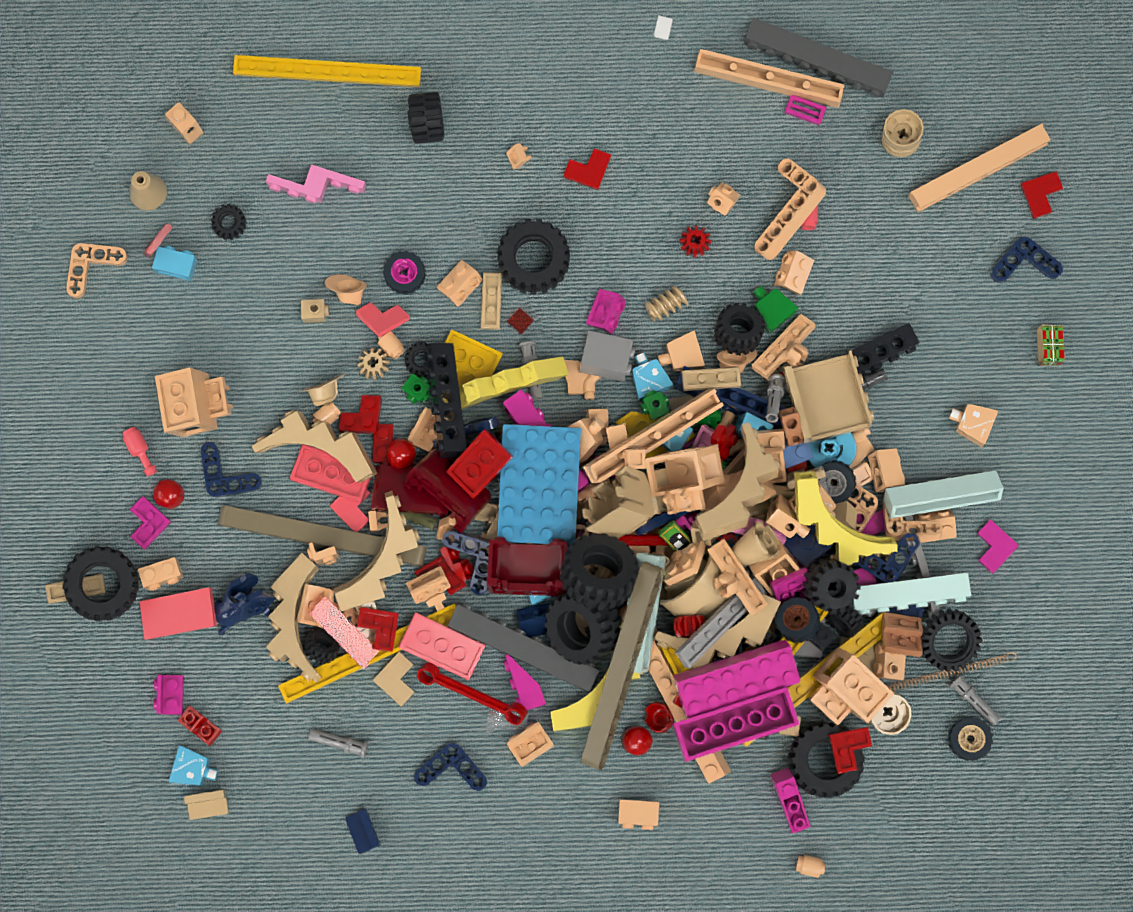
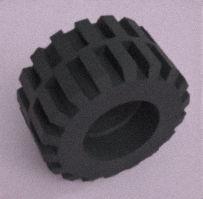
[714,303,765,356]

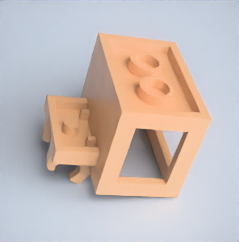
[155,367,233,437]
[645,444,725,514]
[808,647,894,725]

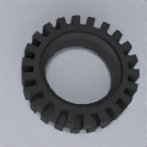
[921,609,982,672]

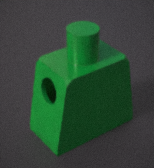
[753,286,799,334]

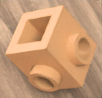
[707,182,740,216]

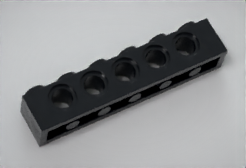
[841,323,920,377]
[425,343,467,458]

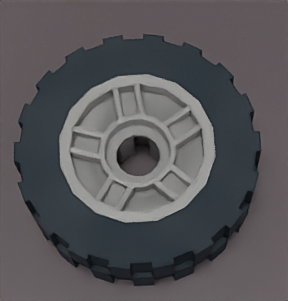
[818,460,856,504]

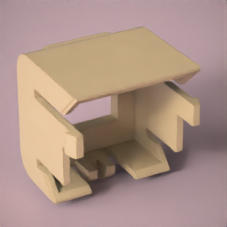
[582,466,654,539]

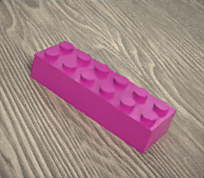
[503,389,589,492]
[673,640,800,719]
[672,687,800,762]

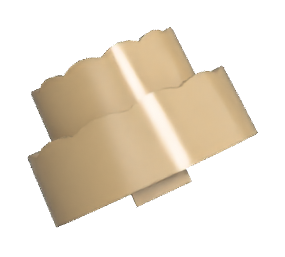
[659,545,730,620]

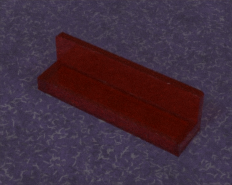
[308,597,379,669]

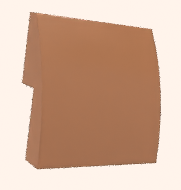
[882,612,923,657]

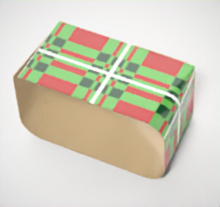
[1037,324,1065,366]

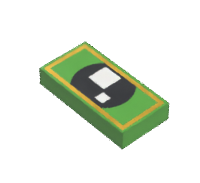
[659,520,693,551]

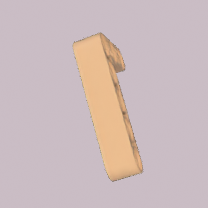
[755,159,826,260]

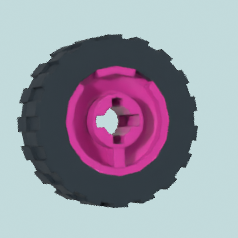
[383,251,426,295]

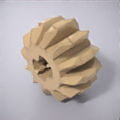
[357,347,390,380]

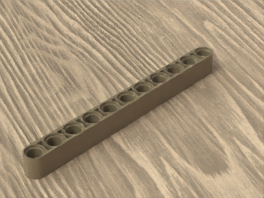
[218,506,427,566]
[581,562,664,770]

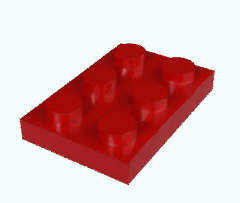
[446,429,514,499]

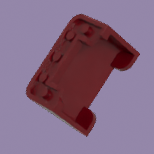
[402,449,491,533]
[371,462,450,518]
[487,537,568,596]

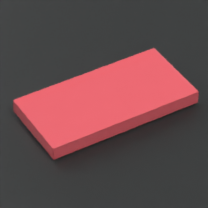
[290,444,375,503]
[140,587,217,640]
[399,612,486,680]

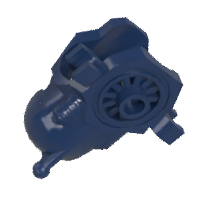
[214,573,275,635]

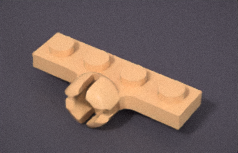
[752,314,816,379]
[708,539,768,616]

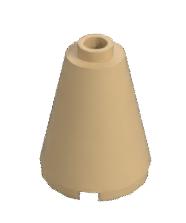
[129,171,167,211]
[731,521,781,567]

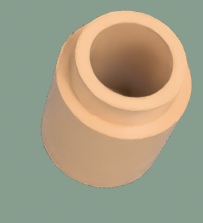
[377,331,405,360]
[312,402,341,425]
[796,855,826,878]

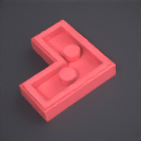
[356,302,409,338]
[330,490,371,532]

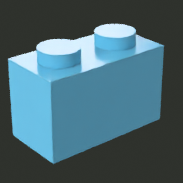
[152,245,197,281]

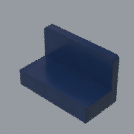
[516,603,550,638]
[345,809,381,854]

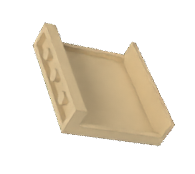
[783,350,874,444]

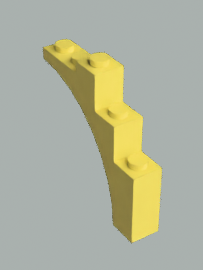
[443,357,569,410]
[795,471,897,565]
[551,621,643,732]

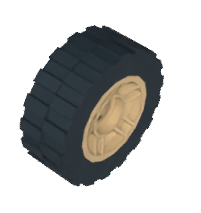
[948,717,993,761]

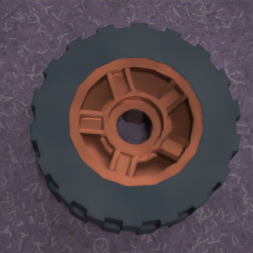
[775,597,821,643]

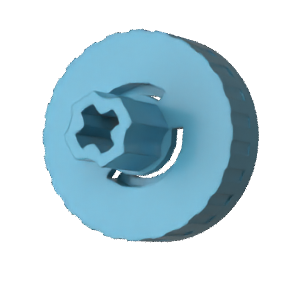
[808,432,857,468]

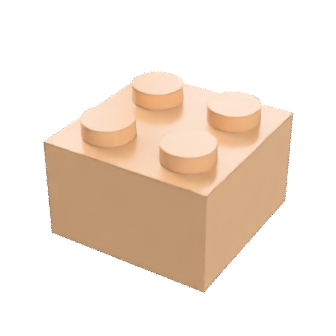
[749,540,801,597]

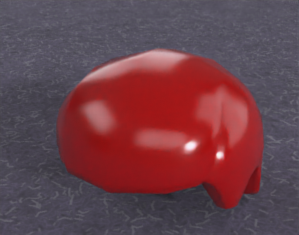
[387,438,416,468]
[152,479,185,509]
[645,702,674,733]
[621,726,653,756]

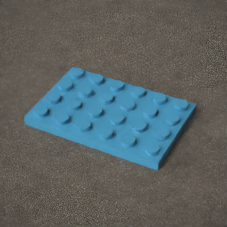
[497,424,581,545]

